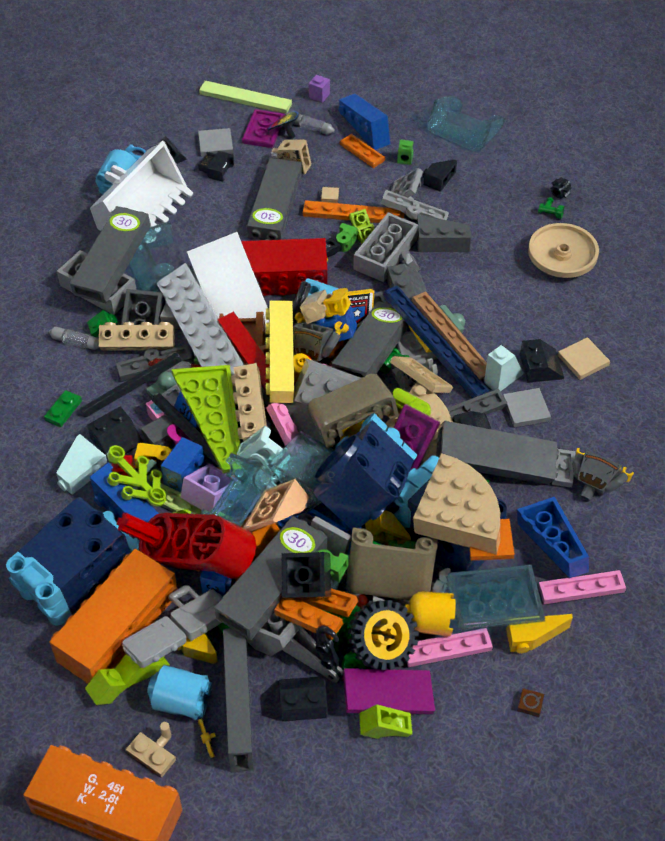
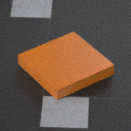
[469,519,515,561]

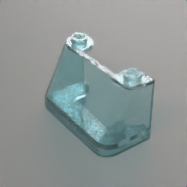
[427,95,506,151]
[191,453,271,527]

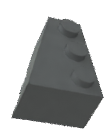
[417,214,471,252]

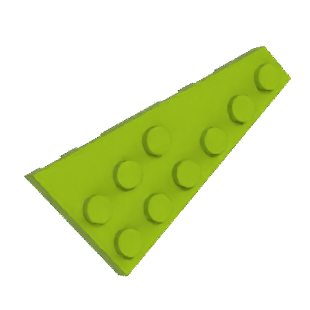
[171,365,243,473]

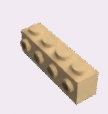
[99,322,175,351]
[231,363,267,441]

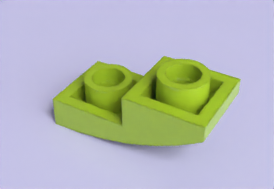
[349,209,375,244]

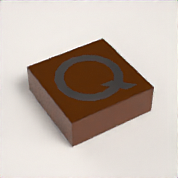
[517,688,544,717]

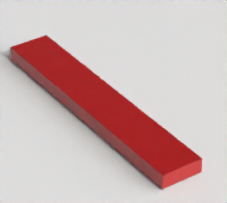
[217,311,270,397]

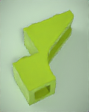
[85,654,170,705]

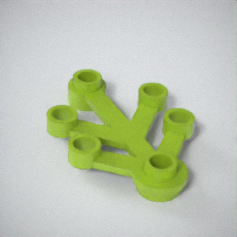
[107,445,166,506]

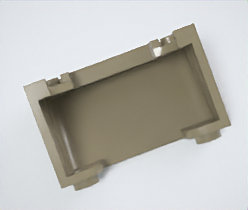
[307,374,399,449]
[346,528,438,600]

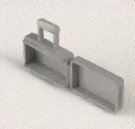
[122,585,223,668]

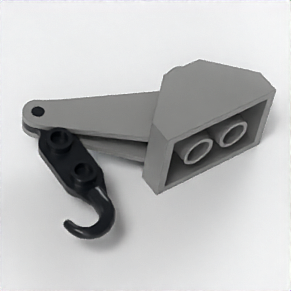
[246,612,343,683]

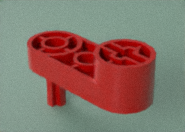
[116,512,256,579]

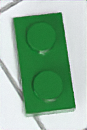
[44,390,82,427]

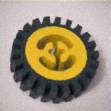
[348,600,419,670]

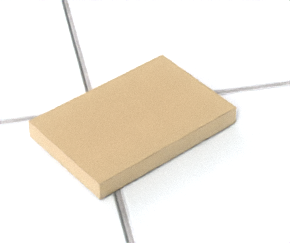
[390,356,453,393]

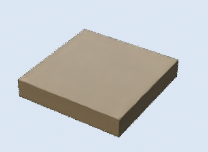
[558,337,610,380]

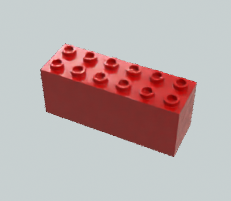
[241,238,328,296]

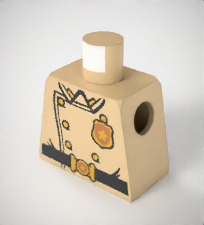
[271,140,311,175]

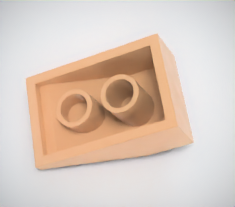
[243,479,309,531]

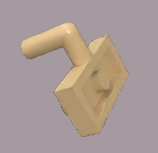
[126,722,176,778]

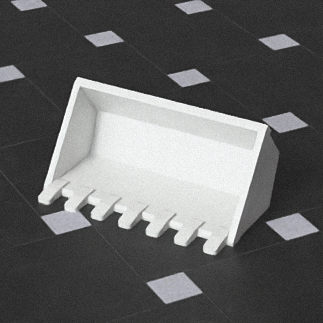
[90,141,193,250]

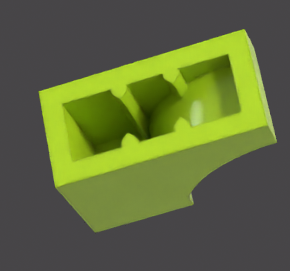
[359,704,412,739]

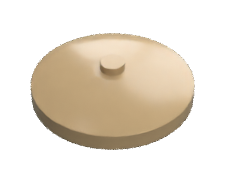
[528,223,599,278]

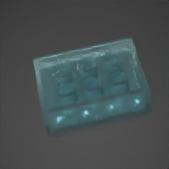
[267,431,334,513]
[447,565,545,631]

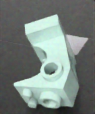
[236,426,291,481]

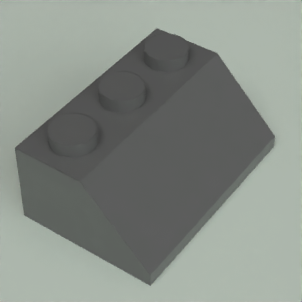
[387,264,428,300]

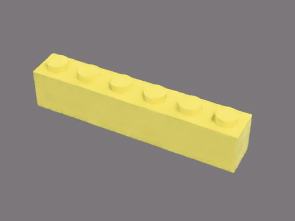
[266,301,294,403]

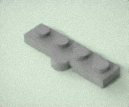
[381,190,449,220]

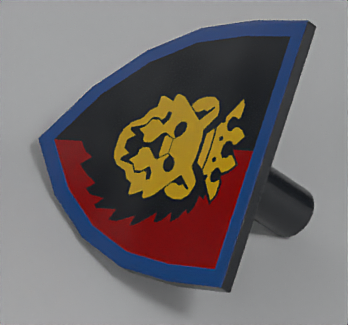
[268,111,299,139]

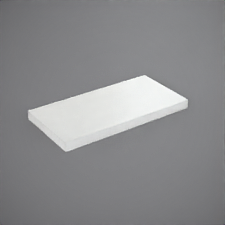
[187,232,269,334]

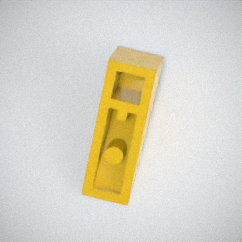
[506,614,573,653]

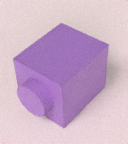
[309,75,330,103]

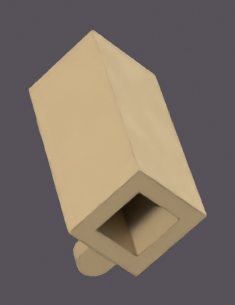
[300,289,332,324]

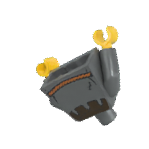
[293,312,349,362]
[572,448,634,501]

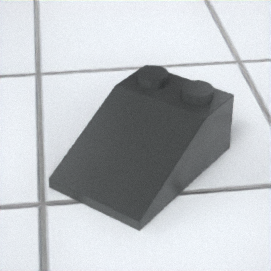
[121,289,166,325]

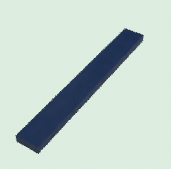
[382,285,489,398]

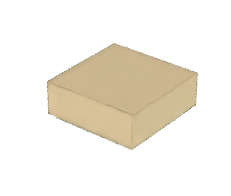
[321,187,339,203]

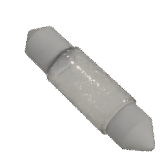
[294,114,335,135]
[49,326,99,350]

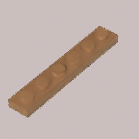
[411,291,487,380]

